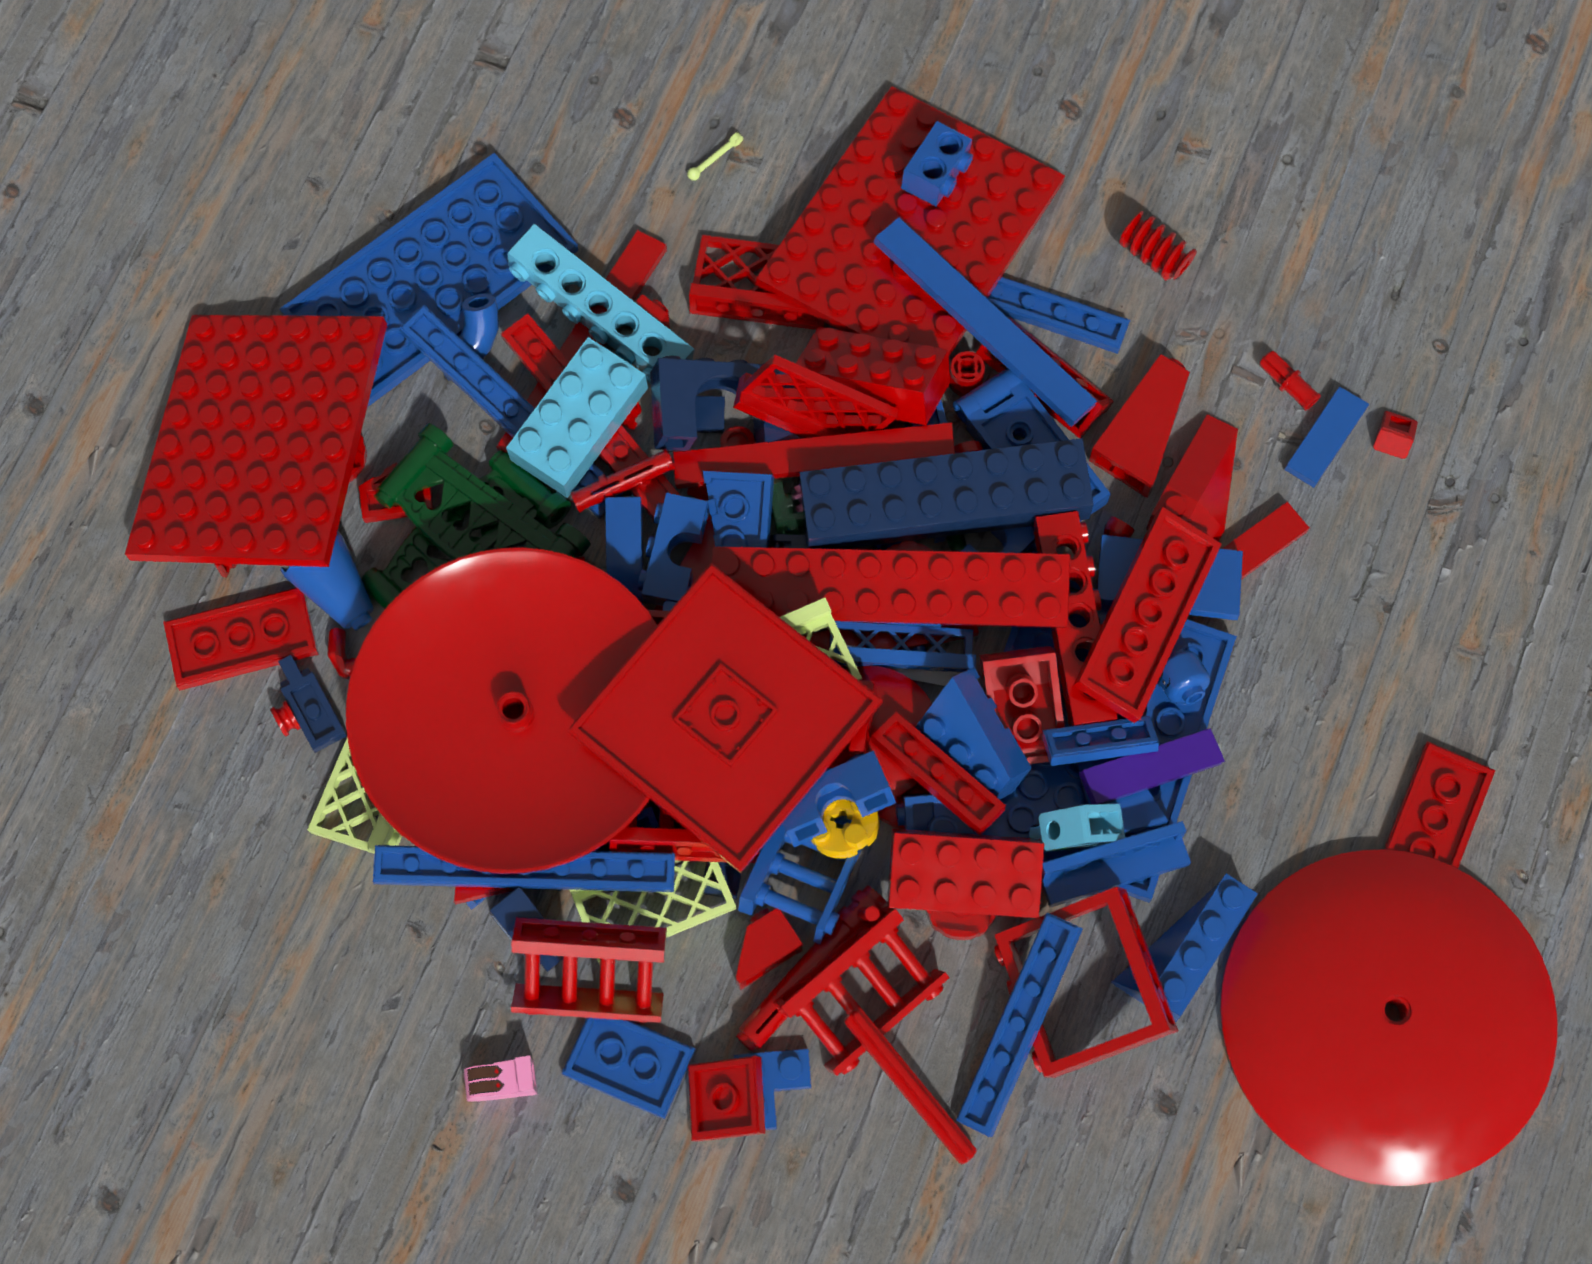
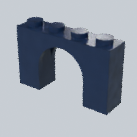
[650,355,798,451]

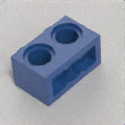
[901,121,973,206]

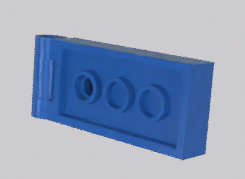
[953,368,1111,521]

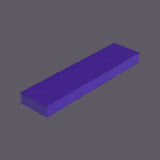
[1079,728,1225,805]

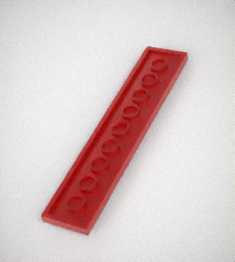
[712,546,1071,628]

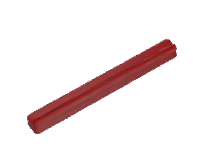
[844,1008,977,1164]

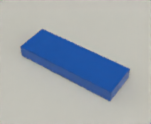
[1285,386,1369,488]
[1042,716,1159,766]

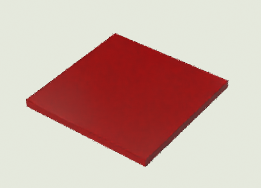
[567,563,883,873]

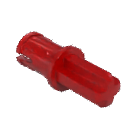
[1259,351,1321,411]

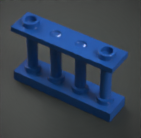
[738,816,881,944]

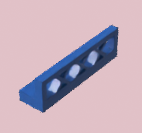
[829,621,976,673]
[1041,821,1191,908]

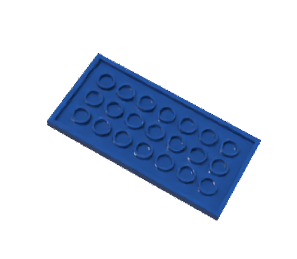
[279,153,579,407]

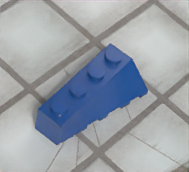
[1111,873,1258,1023]

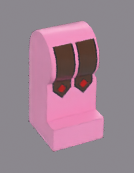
[463,1055,538,1102]

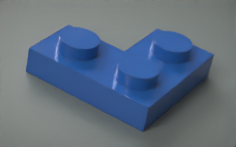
[734,1049,811,1130]

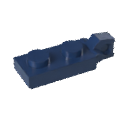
[278,655,347,753]

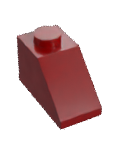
[736,908,803,991]

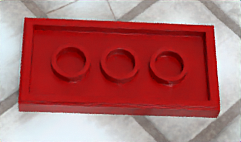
[163,588,319,691]
[1384,741,1496,869]

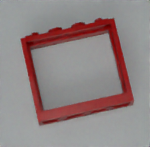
[994,886,1178,1078]

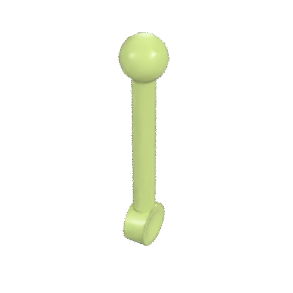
[687,132,743,180]

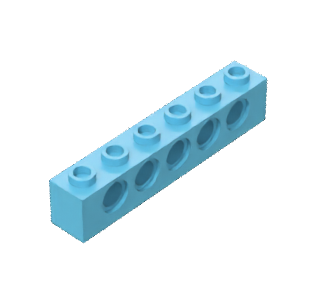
[508,224,694,383]

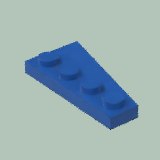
[703,471,774,548]

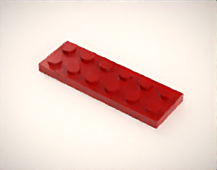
[1073,507,1222,723]

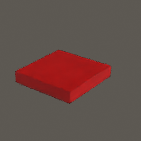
[688,1056,766,1142]

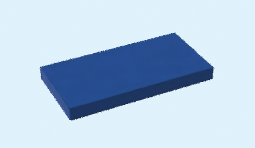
[1096,535,1243,620]

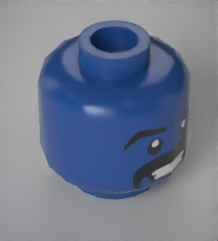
[1158,649,1210,705]

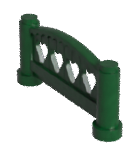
[374,423,591,560]
[361,450,571,609]

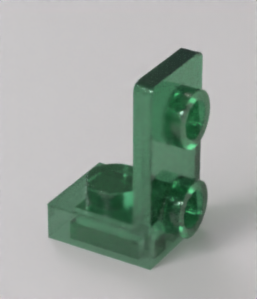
[772,482,806,535]

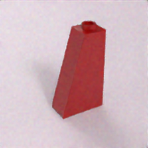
[1089,354,1190,498]

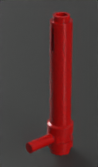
[735,885,888,1052]

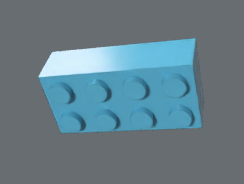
[506,337,648,498]

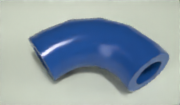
[443,294,499,381]

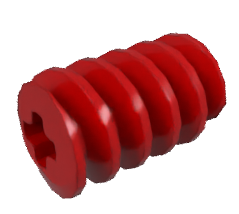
[1120,211,1197,281]

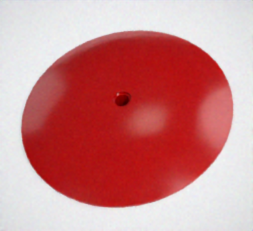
[346,548,657,874]
[1220,849,1558,1186]

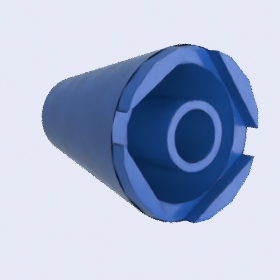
[280,531,374,631]

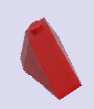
[1146,414,1238,542]

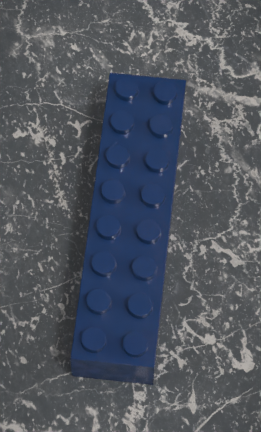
[800,438,1094,549]

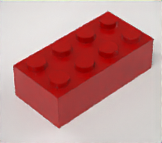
[794,327,950,425]
[887,828,1044,918]

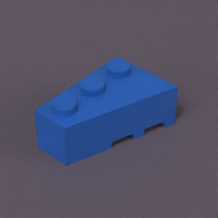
[915,667,1032,800]

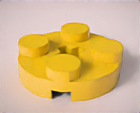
[811,799,880,859]

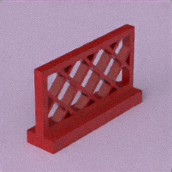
[689,235,825,330]
[733,354,899,438]

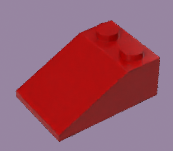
[979,646,1064,764]

